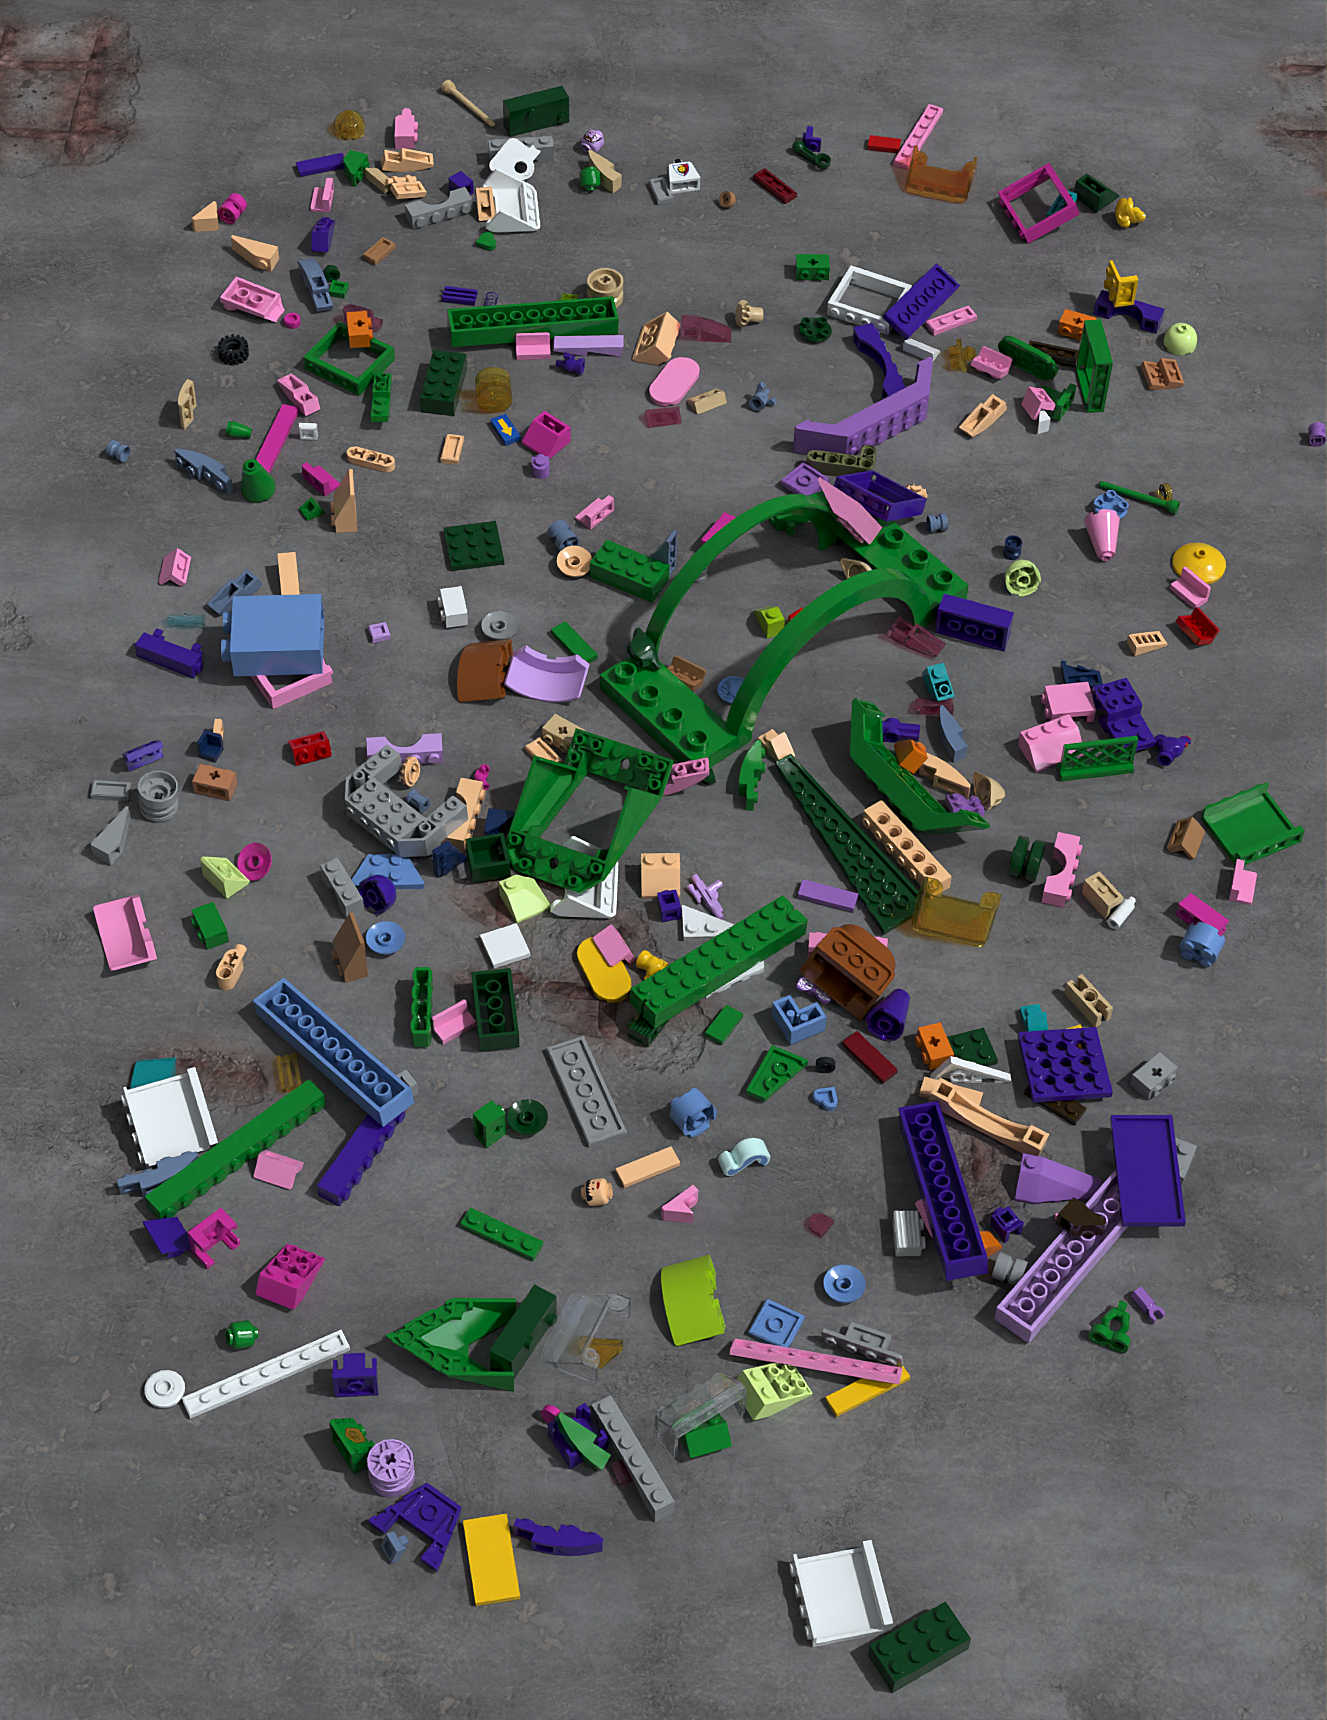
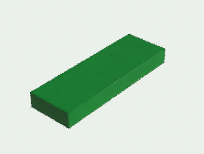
[551,621,598,663]

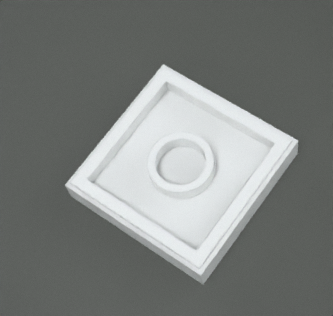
[480,923,530,968]

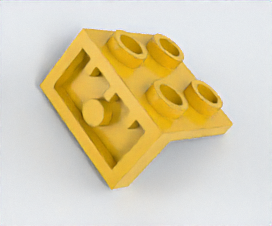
[1103,260,1138,307]

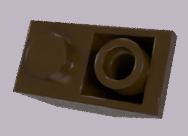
[1056,1197,1107,1236]

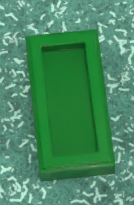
[705,1005,743,1045]

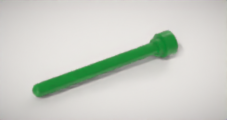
[1098,481,1180,515]

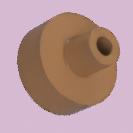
[719,191,736,208]

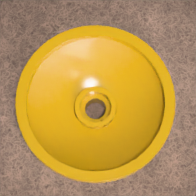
[1172,543,1226,584]

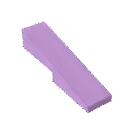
[553,335,624,357]

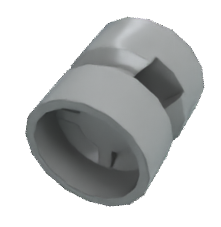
[992,1252,1028,1286]

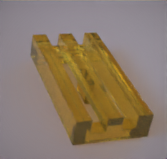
[276,1052,301,1093]

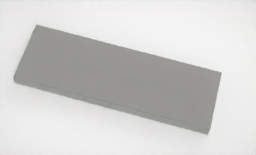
[546,1036,627,1148]

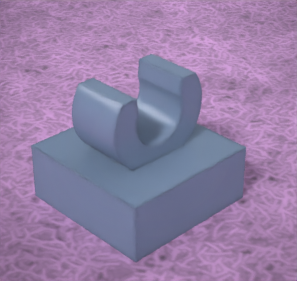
[381,1531,409,1564]

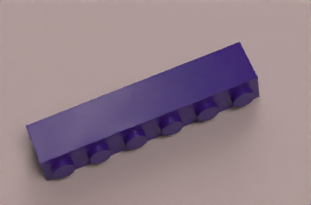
[317,1111,405,1207]

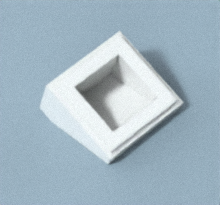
[1037,409,1051,434]

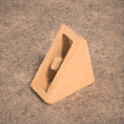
[192,201,219,232]

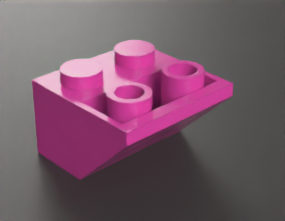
[522,411,571,459]

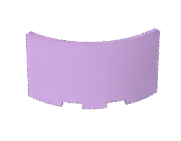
[504,645,590,703]

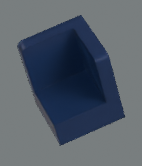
[197,730,224,763]

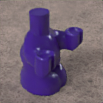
[555,353,585,375]

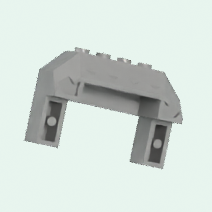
[345,744,468,857]

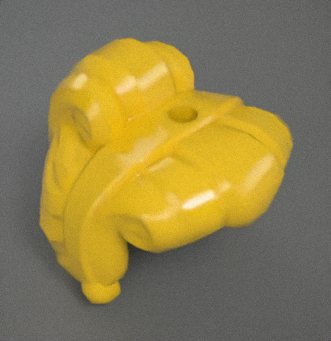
[1115,197,1146,228]

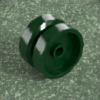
[1008,835,1046,883]

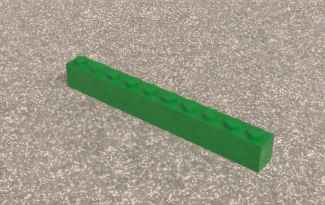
[145,1079,325,1219]

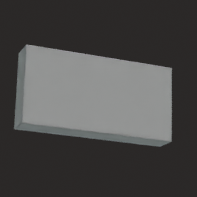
[649,177,673,205]
[90,780,132,801]

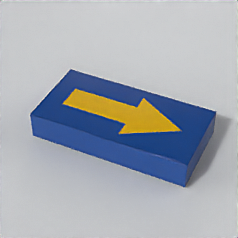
[490,414,521,446]

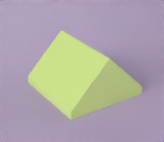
[200,857,250,899]

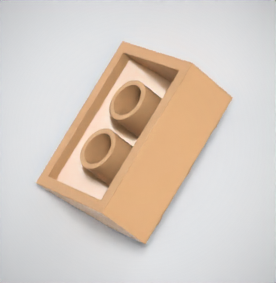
[632,312,680,365]

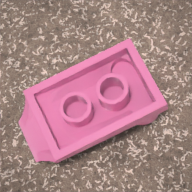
[220,276,285,322]

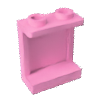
[1041,682,1096,723]

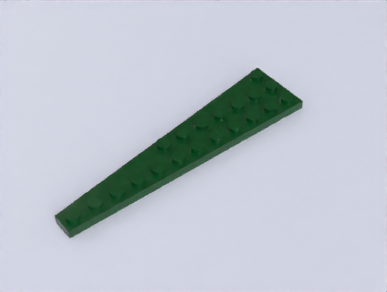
[775,754,930,935]

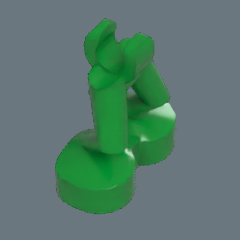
[1088,1300,1131,1353]

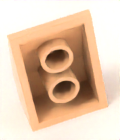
[330,469,357,533]

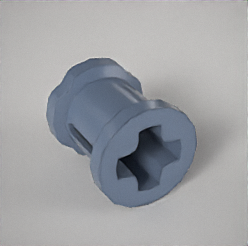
[405,789,431,813]

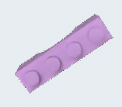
[366,733,443,764]

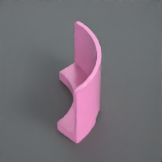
[93,894,157,971]

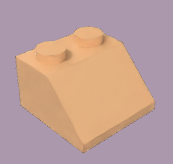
[641,853,680,898]

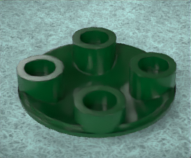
[799,317,832,342]

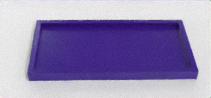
[1110,1115,1186,1227]

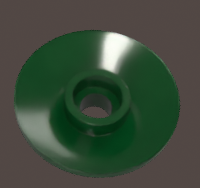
[507,1099,548,1135]

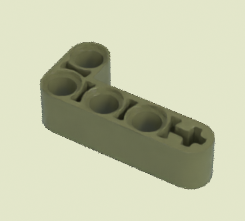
[806,445,877,476]

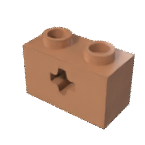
[192,764,237,801]

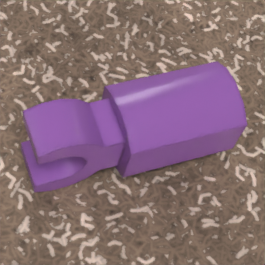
[1131,1287,1165,1324]

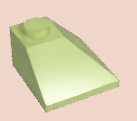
[499,875,551,923]

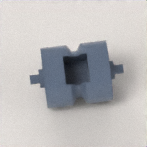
[547,520,579,551]

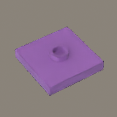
[780,462,830,495]

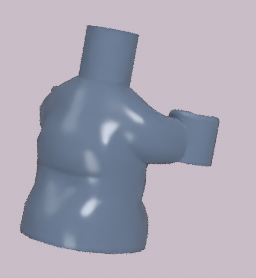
[749,381,778,411]

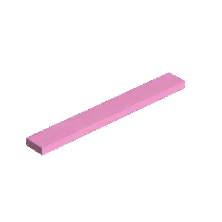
[730,1338,903,1384]

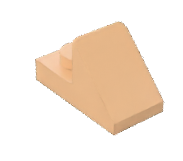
[476,187,495,221]
[758,729,795,761]

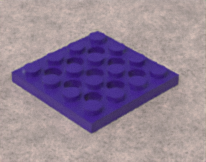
[1017,1027,1113,1102]

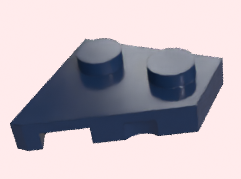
[1060,661,1103,691]
[432,841,468,878]

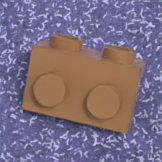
[668,655,706,692]

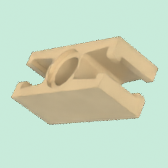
[1064,974,1113,1027]

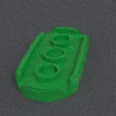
[998,336,1058,381]

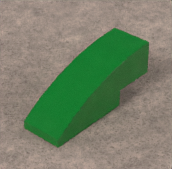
[554,1412,611,1472]

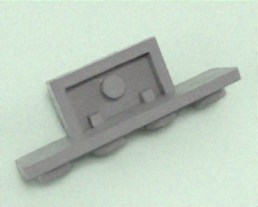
[821,1321,903,1367]

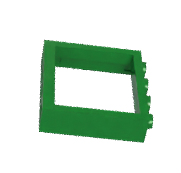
[1076,319,1113,413]
[303,321,395,396]

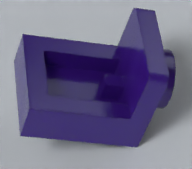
[802,126,821,152]

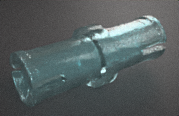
[167,613,206,627]

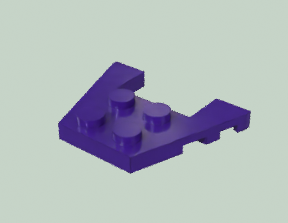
[368,1483,462,1573]

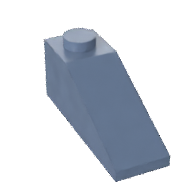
[649,530,677,576]

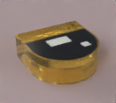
[1158,483,1173,501]

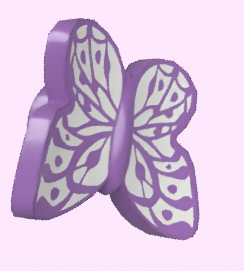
[796,976,831,1004]

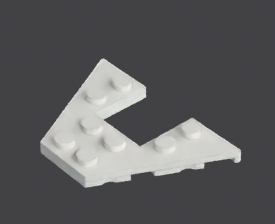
[682,905,764,998]

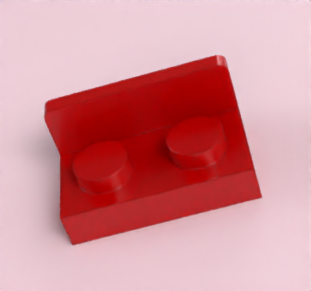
[288,731,332,766]

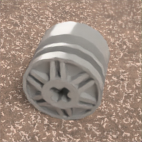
[138,771,179,822]

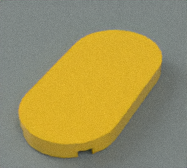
[577,937,632,1003]

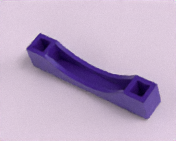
[853,323,907,399]

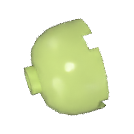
[1163,323,1197,356]
[1004,560,1041,597]

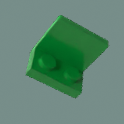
[1042,383,1077,421]

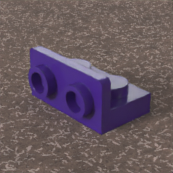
[122,740,164,771]

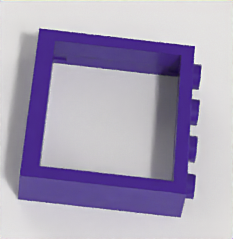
[834,470,927,522]

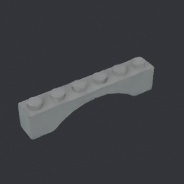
[592,1395,675,1522]

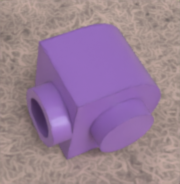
[531,454,550,479]

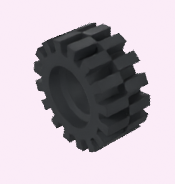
[217,334,249,366]

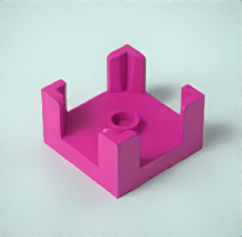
[187,1208,241,1269]

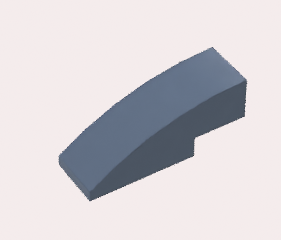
[207,569,263,615]
[938,705,968,763]

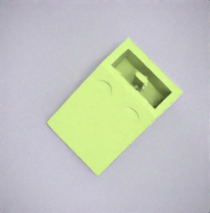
[732,1363,813,1420]

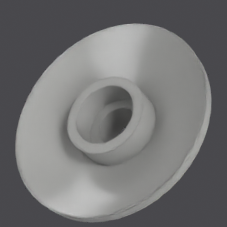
[481,611,518,640]

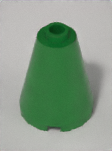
[240,459,276,503]

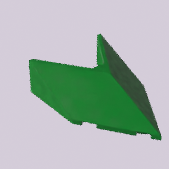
[385,1298,516,1391]

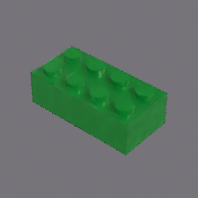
[590,540,670,603]

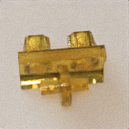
[948,338,977,372]

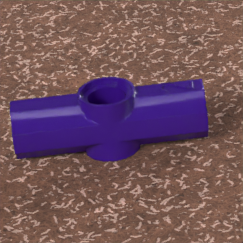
[882,718,920,743]

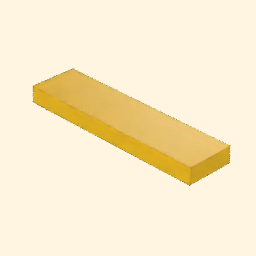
[825,1366,910,1417]

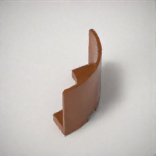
[457,639,513,702]

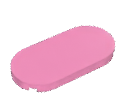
[649,357,700,407]

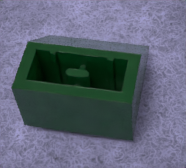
[1074,174,1119,212]

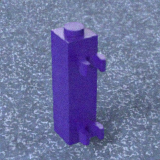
[135,628,204,679]

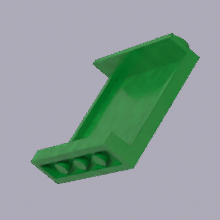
[1201,782,1305,866]

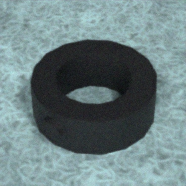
[816,1057,835,1073]

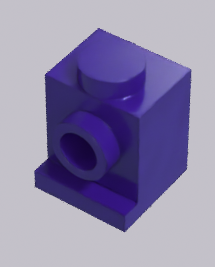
[657,889,681,922]

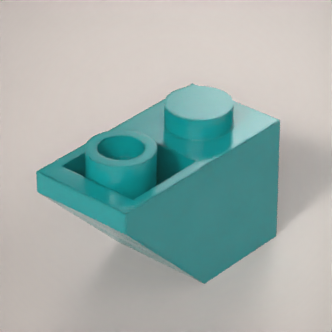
[922,663,955,702]

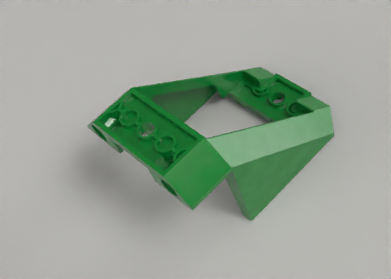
[506,728,674,894]

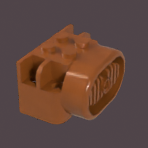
[798,924,896,1020]

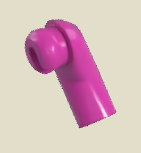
[474,764,490,790]

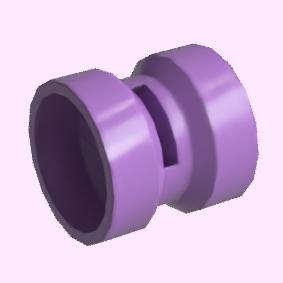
[1308,422,1327,447]

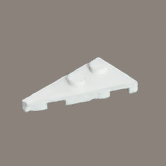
[930,1056,1011,1083]

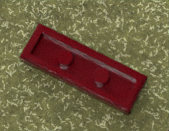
[753,168,797,204]
[842,1031,898,1084]

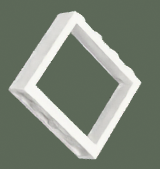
[827,266,912,335]

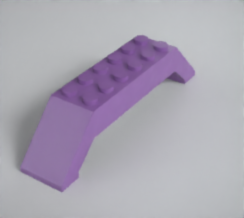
[793,356,933,456]

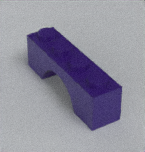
[1093,290,1165,334]

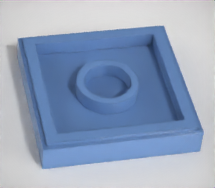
[748,1299,805,1348]

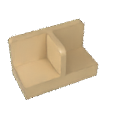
[1082,871,1124,919]

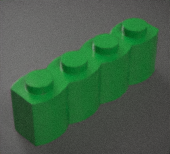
[411,967,433,1047]

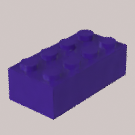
[935,594,1014,651]

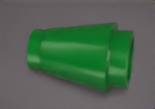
[226,420,252,438]

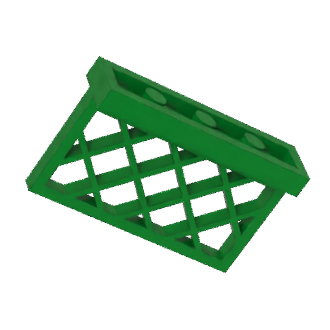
[1057,736,1138,782]

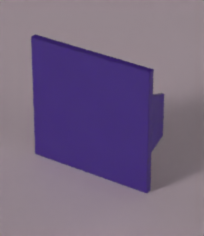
[142,1217,191,1258]

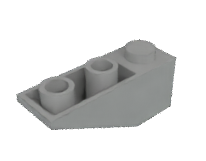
[90,806,131,866]

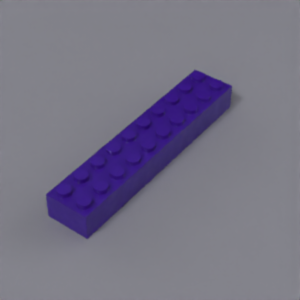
[898,1101,988,1281]

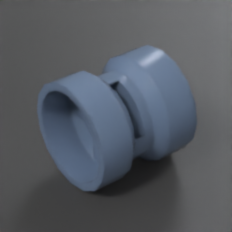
[106,440,131,462]
[926,513,948,533]

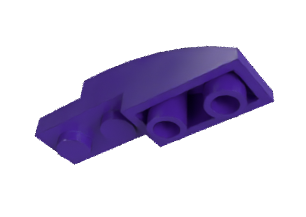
[513,1518,603,1556]

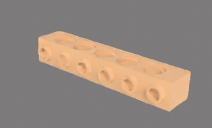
[862,800,952,898]

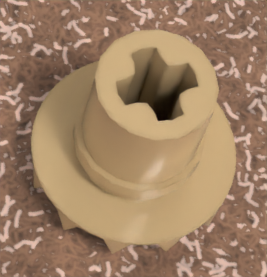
[735,300,763,327]

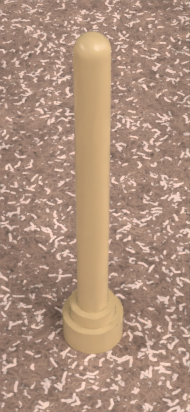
[441,80,495,127]

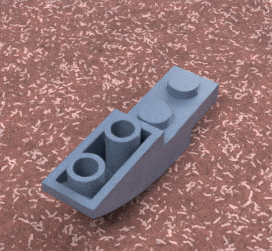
[297,258,333,312]
[175,449,233,495]
[117,1151,198,1197]

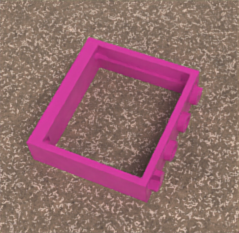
[998,163,1080,244]

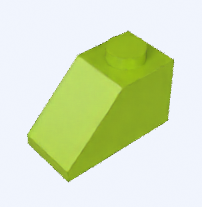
[753,606,785,638]

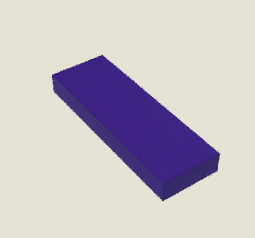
[296,153,344,177]

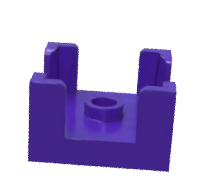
[548,1403,608,1469]

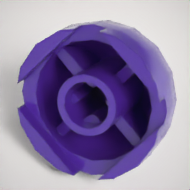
[358,875,397,914]

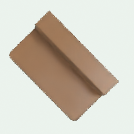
[1167,817,1205,859]

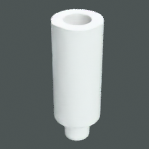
[1107,896,1136,930]

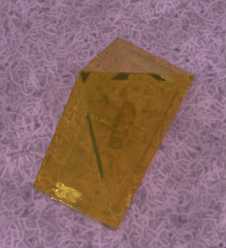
[580,1337,624,1369]

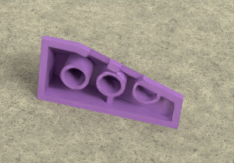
[1014,1153,1102,1205]

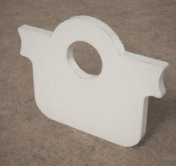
[489,138,541,181]

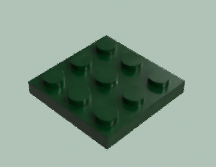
[443,521,504,571]

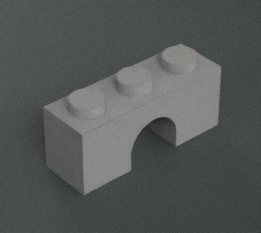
[320,857,364,918]

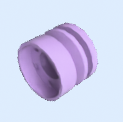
[367,1439,415,1498]

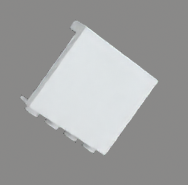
[121,1067,218,1169]
[789,1540,893,1647]

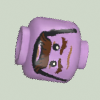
[581,130,604,153]

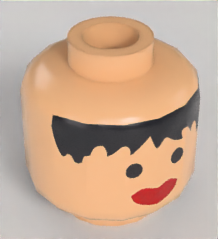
[581,1178,613,1206]

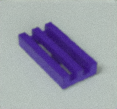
[442,286,478,306]

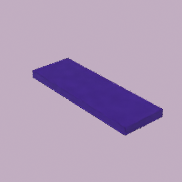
[882,263,960,340]

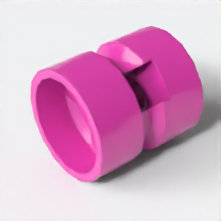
[217,193,247,224]

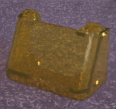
[912,876,1001,947]

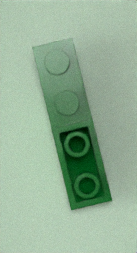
[371,372,392,422]
[738,740,765,811]

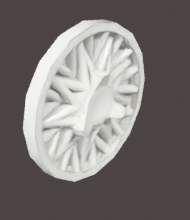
[145,1370,185,1408]

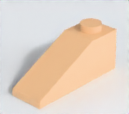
[231,235,279,272]

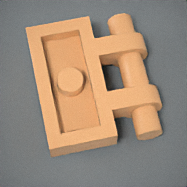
[385,175,426,199]

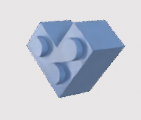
[771,995,827,1045]

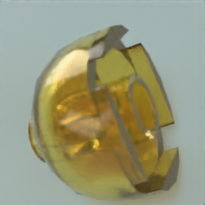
[334,110,366,141]

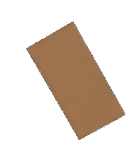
[362,237,396,266]

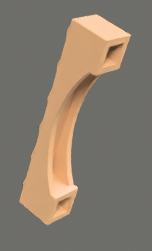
[928,1078,1049,1156]

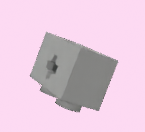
[1130,1052,1178,1101]

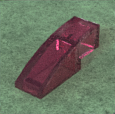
[681,315,731,343]
[886,616,946,658]

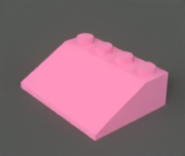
[818,477,882,545]

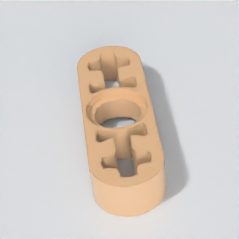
[347,446,395,472]

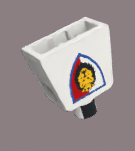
[668,159,700,194]

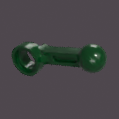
[792,141,831,169]

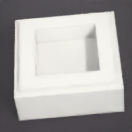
[299,423,318,440]

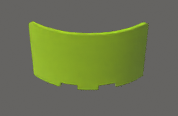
[661,1254,726,1346]

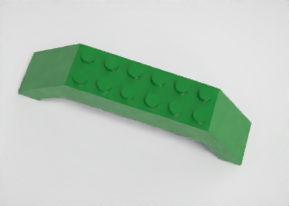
[850,698,991,834]

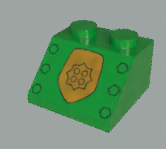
[329,1418,375,1474]

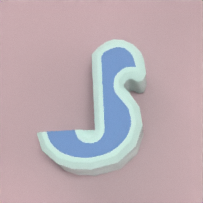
[718,1138,771,1176]

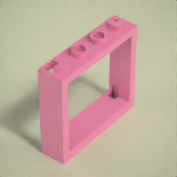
[251,658,333,709]

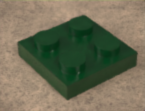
[947,1028,998,1067]

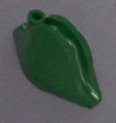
[626,627,661,671]

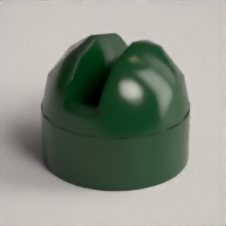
[702,769,716,784]

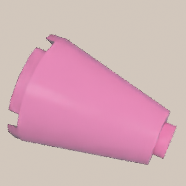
[1084,509,1120,561]

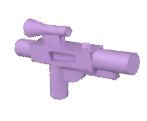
[686,874,725,920]

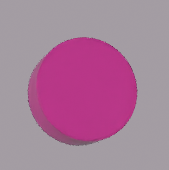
[284,313,301,329]
[540,1405,560,1423]

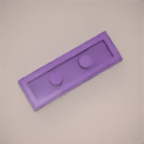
[797,879,858,912]

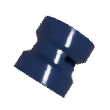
[1003,535,1023,560]

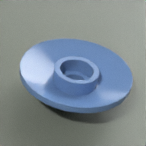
[366,921,405,955]
[823,1265,866,1303]

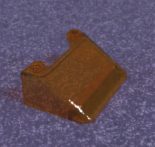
[905,145,978,203]

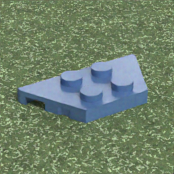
[352,854,424,890]

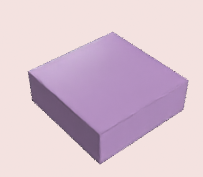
[368,622,390,643]

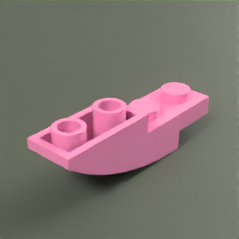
[638,757,709,796]

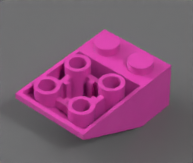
[256,1243,325,1310]

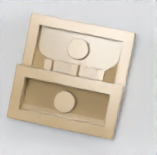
[178,379,197,430]

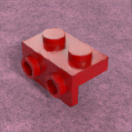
[1175,607,1220,645]

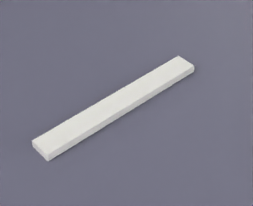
[182,1330,350,1419]

